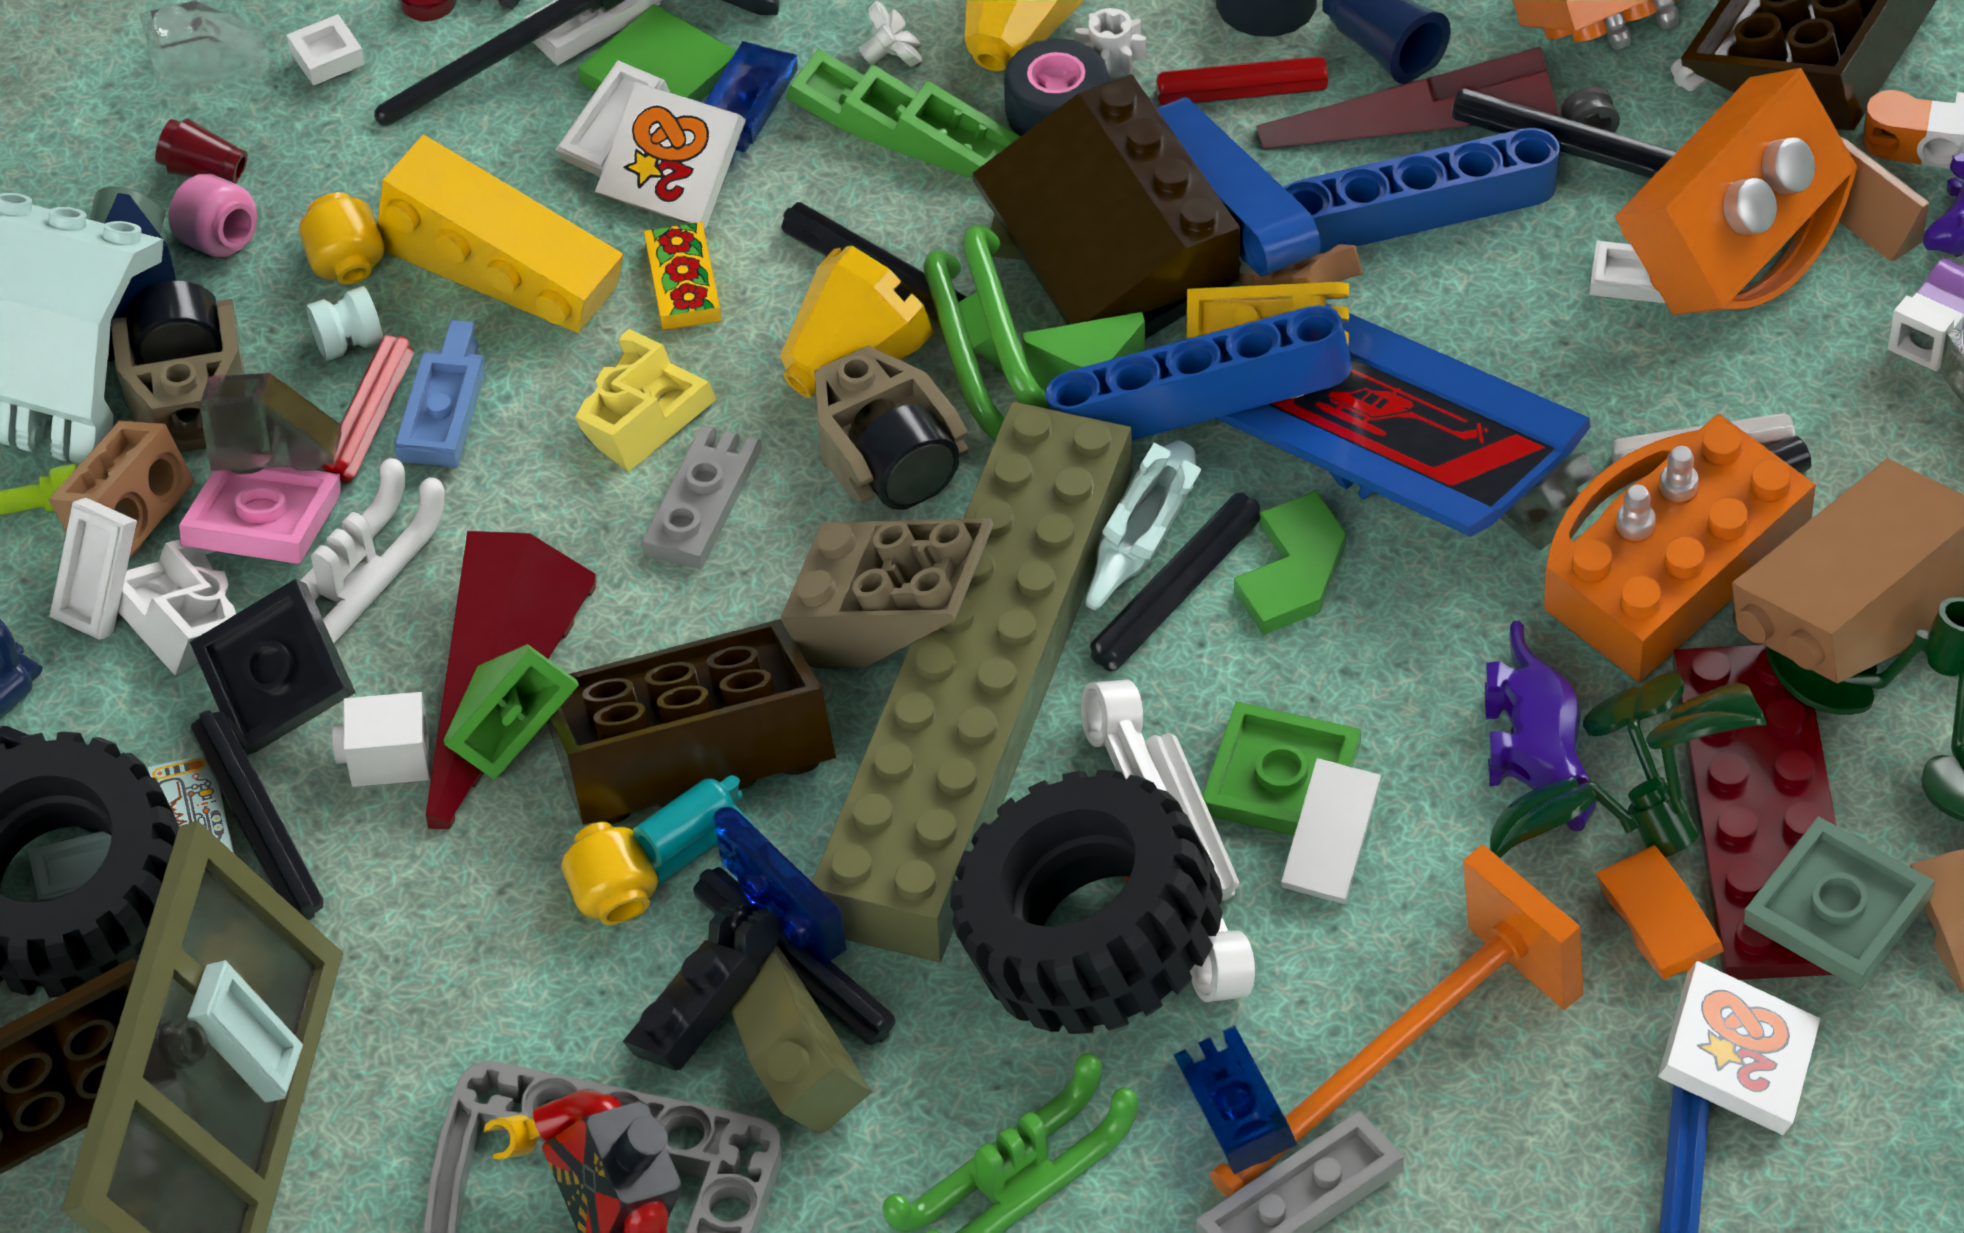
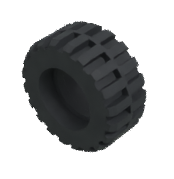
[0,731,179,998]
[950,769,1223,1034]

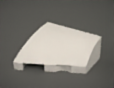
[118,539,236,676]

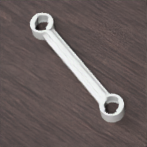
[1081,679,1255,1002]

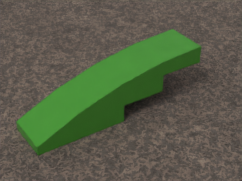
[785,48,1021,178]

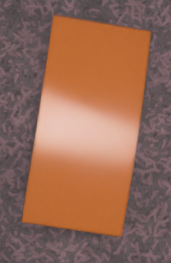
[1595,845,1724,980]

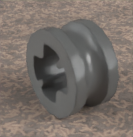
[1561,86,1620,133]

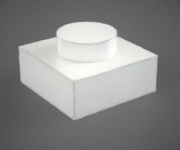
[286,14,365,86]

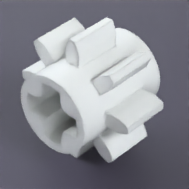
[1075,8,1146,78]

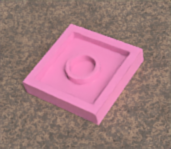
[179,456,341,564]

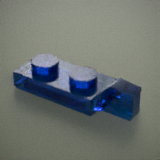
[704,41,798,153]

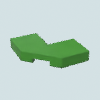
[1234,491,1346,635]

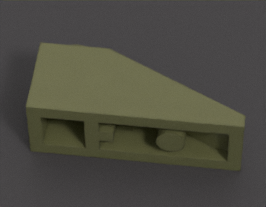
[730,944,873,1134]

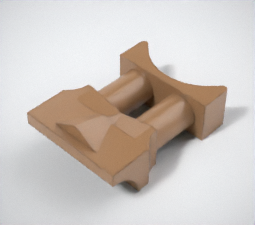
[1234,244,1363,286]

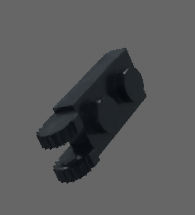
[623,900,783,1071]

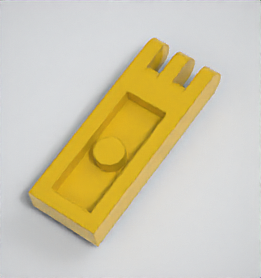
[1187,282,1350,345]

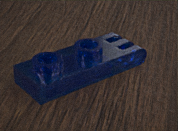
[713,807,847,965]
[1173,1025,1298,1174]

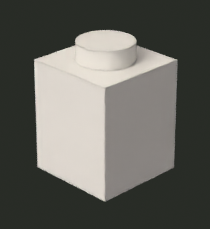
[332,692,430,787]

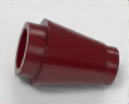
[155,118,248,184]

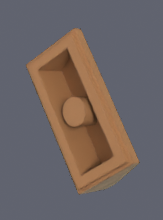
[1839,137,1929,261]

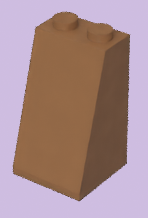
[1732,458,1964,683]

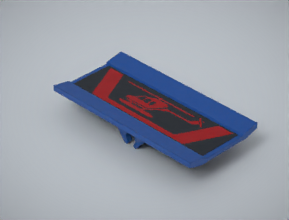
[1215,303,1591,537]

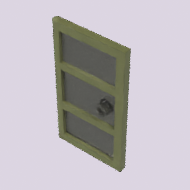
[61,821,343,1233]

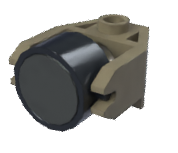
[111,281,247,452]
[814,346,969,510]

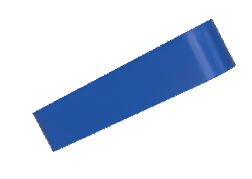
[1156,97,1321,277]
[1284,128,1560,254]
[1045,305,1352,440]

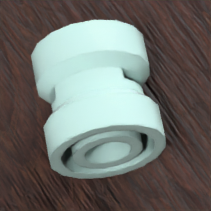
[306,286,383,362]

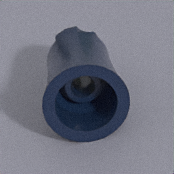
[1322,0,1451,84]

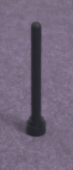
[374,0,625,126]

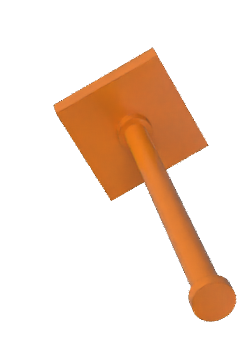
[1209,844,1583,1198]

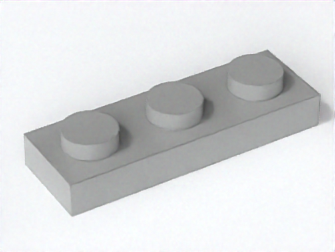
[1195,1110,1404,1233]

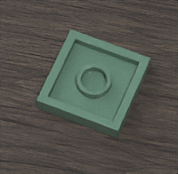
[1744,816,1935,990]

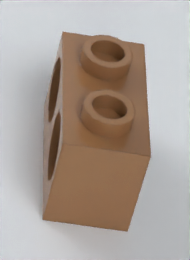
[48,421,195,557]

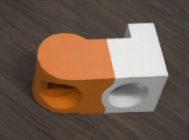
[1862,90,1964,169]

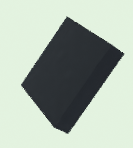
[190,578,356,755]

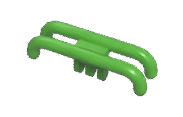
[923,225,1049,440]
[882,1053,1138,1233]

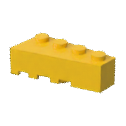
[377,134,624,333]

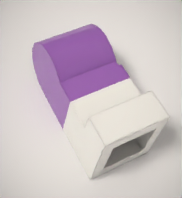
[1888,258,1964,372]

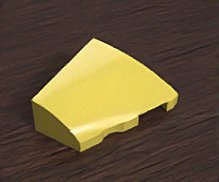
[575,329,717,471]

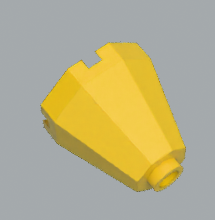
[965,0,1083,72]
[780,246,934,398]

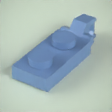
[395,320,485,468]

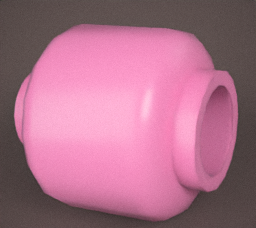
[168,174,257,258]

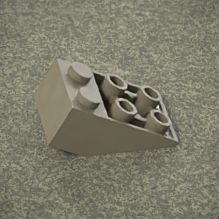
[781,518,994,668]

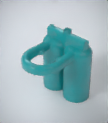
[633,775,776,886]

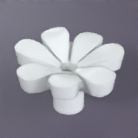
[859,0,922,67]

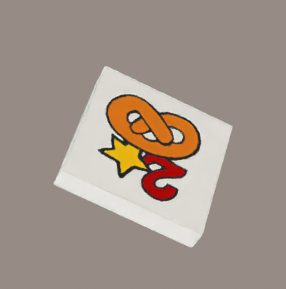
[595,82,746,229]
[1658,961,1821,1135]

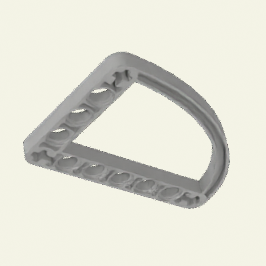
[424,1061,782,1233]

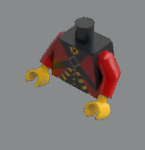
[484,1090,682,1233]

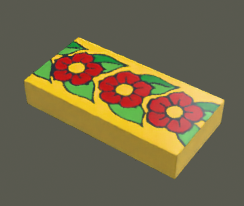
[644,222,722,331]

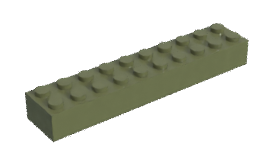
[809,401,1132,963]

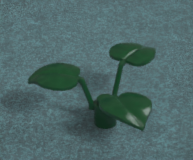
[1766,597,1964,821]
[1490,672,1767,859]

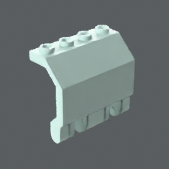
[0,193,164,465]

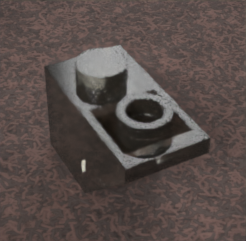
[199,373,342,474]

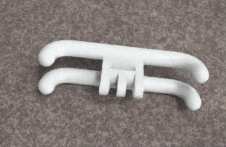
[300,458,445,644]

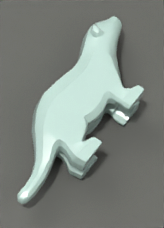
[1085,440,1201,610]

